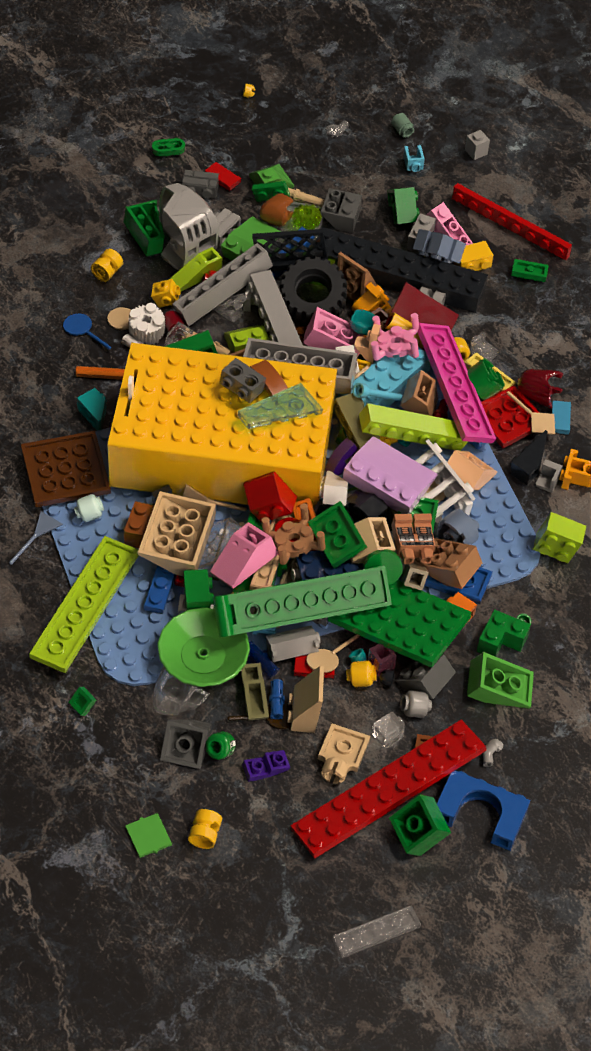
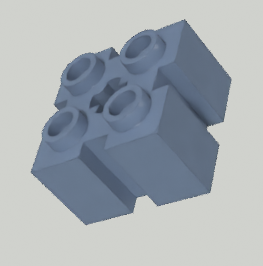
[413,229,466,264]

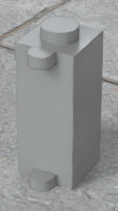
[265,626,321,662]

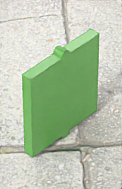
[125,813,172,858]

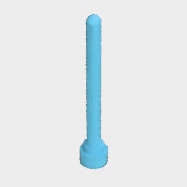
[353,383,403,401]

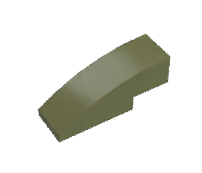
[240,663,269,720]

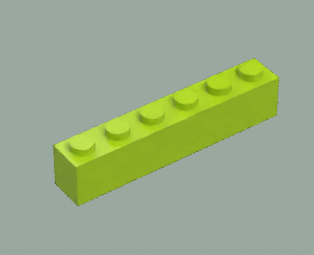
[359,403,468,451]

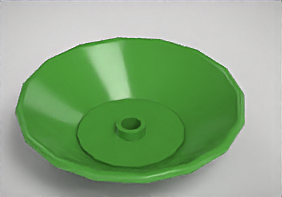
[157,608,250,687]

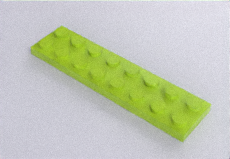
[29,536,139,673]

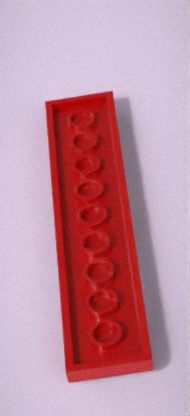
[290,719,486,859]

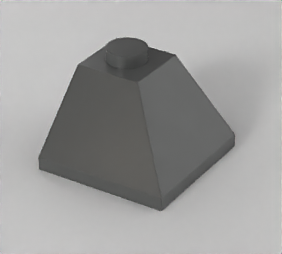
[160,719,212,769]

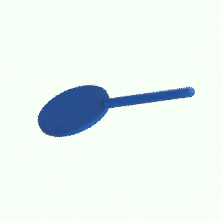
[63,314,111,350]

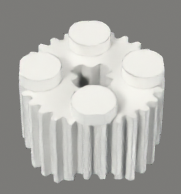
[129,303,165,345]

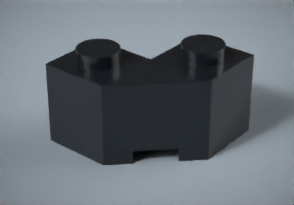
[345,490,388,521]

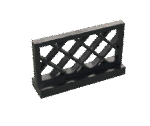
[252,229,328,271]

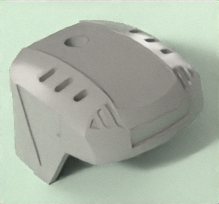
[159,183,219,270]

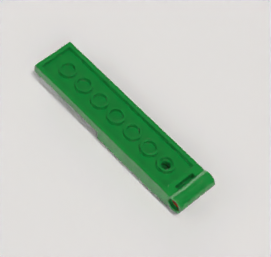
[213,566,392,637]

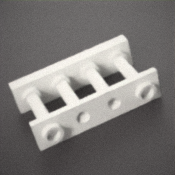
[415,439,475,524]

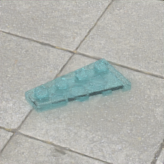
[237,383,323,429]

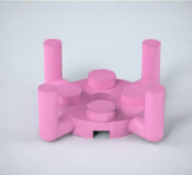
[371,313,419,361]

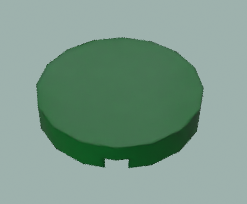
[363,549,403,585]

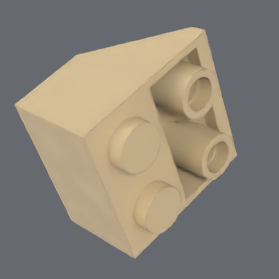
[350,517,396,564]

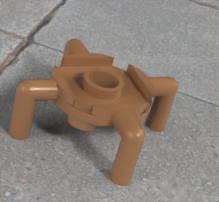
[262,503,326,565]

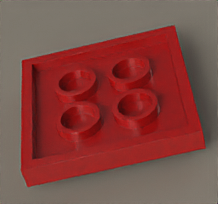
[481,385,540,448]

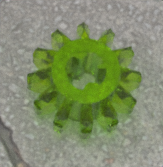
[292,203,322,230]

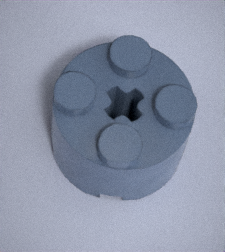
[434,508,479,545]

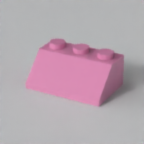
[303,307,364,357]

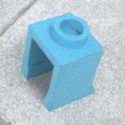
[403,145,425,172]

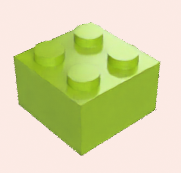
[533,512,586,563]

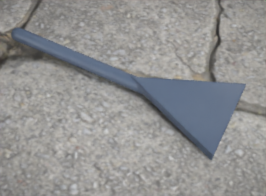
[9,511,63,565]

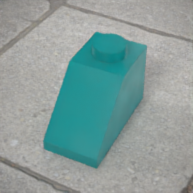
[77,388,107,431]

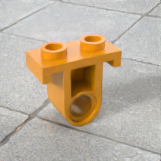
[352,282,391,312]
[559,449,591,490]

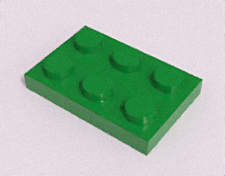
[308,501,368,568]

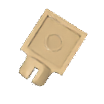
[318,724,370,784]

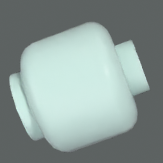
[74,494,104,522]

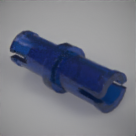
[249,641,280,678]

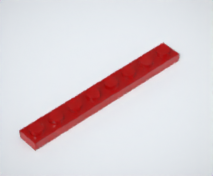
[452,183,572,260]

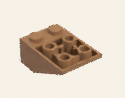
[414,538,483,589]

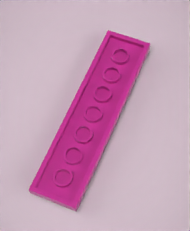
[418,323,496,443]

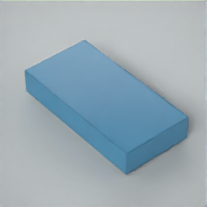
[552,400,571,435]

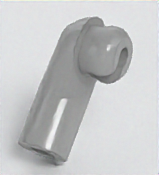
[482,739,503,767]

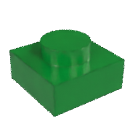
[68,687,96,716]

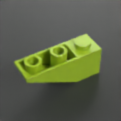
[170,247,222,291]

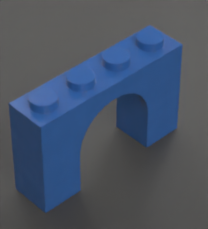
[437,770,530,851]

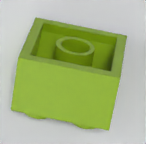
[224,325,269,353]

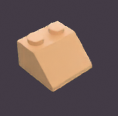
[447,450,497,490]

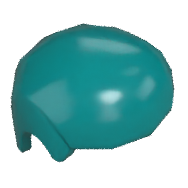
[350,310,376,335]

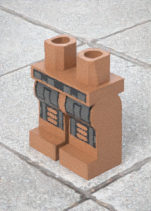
[391,514,435,564]

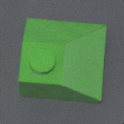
[249,164,294,189]

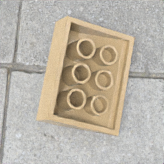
[138,491,216,577]

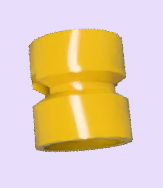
[91,249,123,282]
[188,809,222,849]

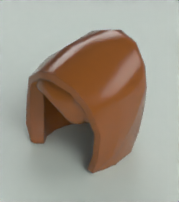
[259,193,294,227]

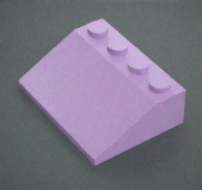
[343,436,438,514]

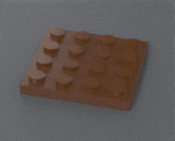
[21,431,111,507]

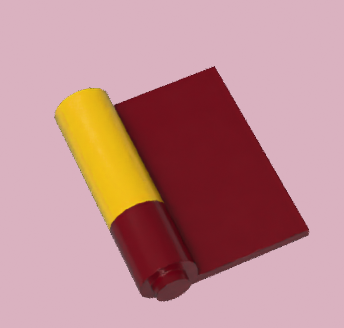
[384,282,459,351]

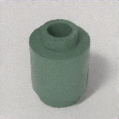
[391,113,414,137]

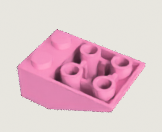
[210,522,278,589]

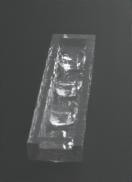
[333,905,421,959]

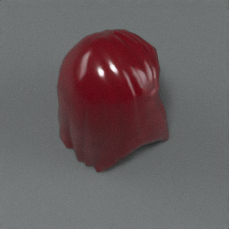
[517,368,563,409]

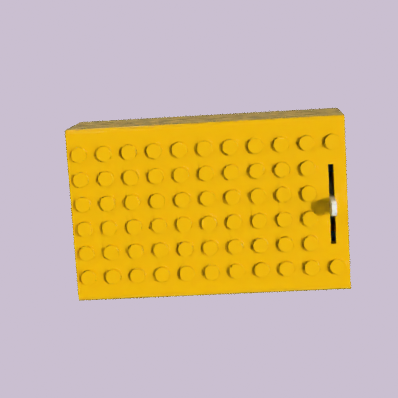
[108,342,337,509]

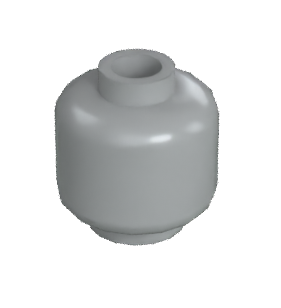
[400,691,432,718]

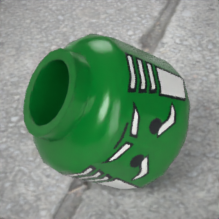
[205,731,236,760]

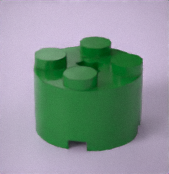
[467,358,505,401]

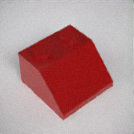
[244,471,297,523]

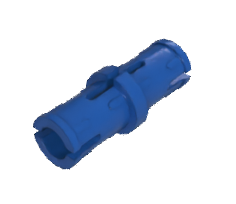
[269,679,285,719]

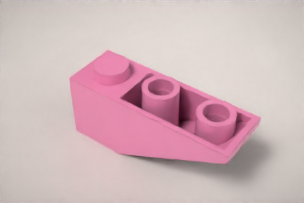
[427,202,473,245]

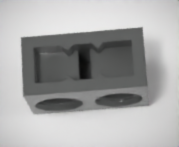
[220,358,266,403]

